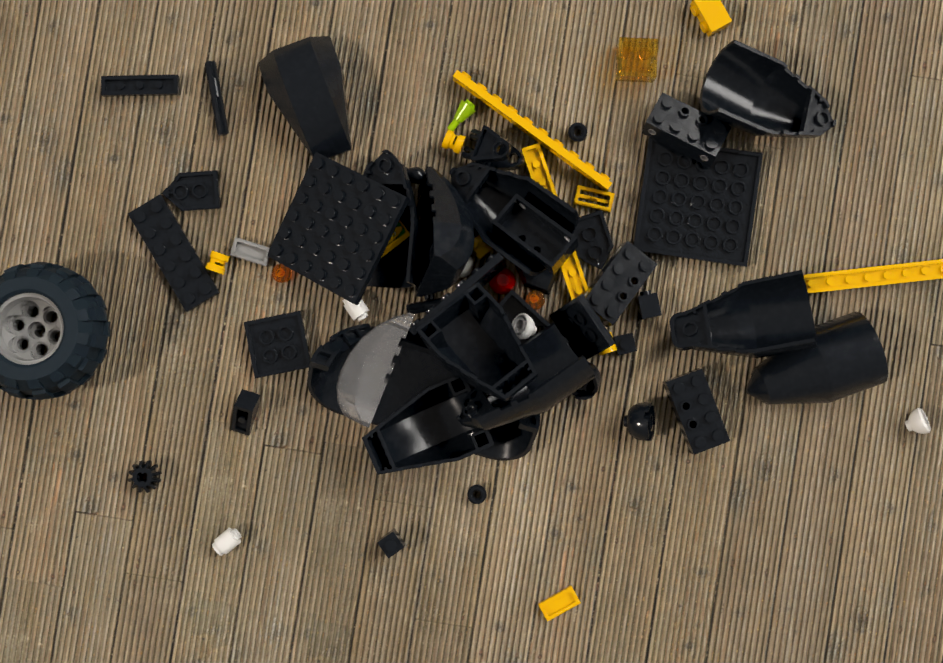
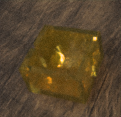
[615,37,658,83]

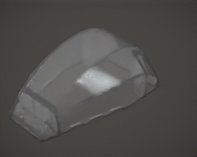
[336,312,415,428]

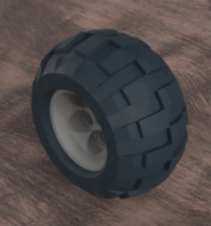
[0,262,110,400]

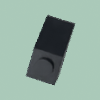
[231,389,260,436]

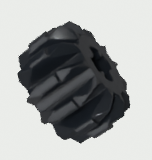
[128,460,162,493]

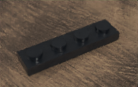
[101,75,180,97]

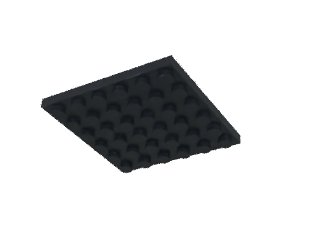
[633,137,763,267]
[268,152,410,305]

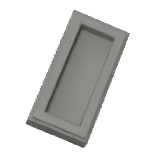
[230,237,270,267]

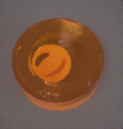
[272,264,292,283]
[526,291,545,310]

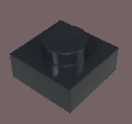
[613,333,637,356]

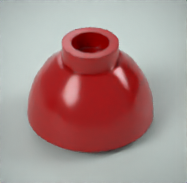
[489,268,516,294]

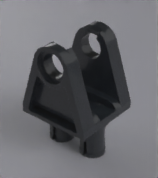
[462,125,524,170]

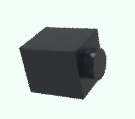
[635,290,662,320]
[377,528,405,559]

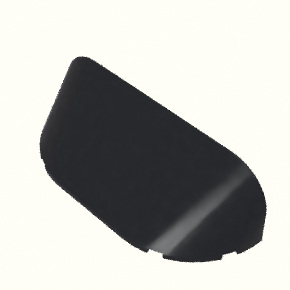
[307,323,540,461]

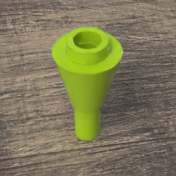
[447,99,476,131]

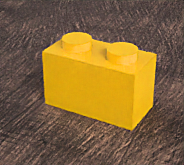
[690,0,732,37]

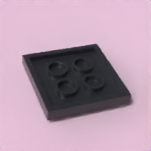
[549,294,615,360]
[244,311,311,379]

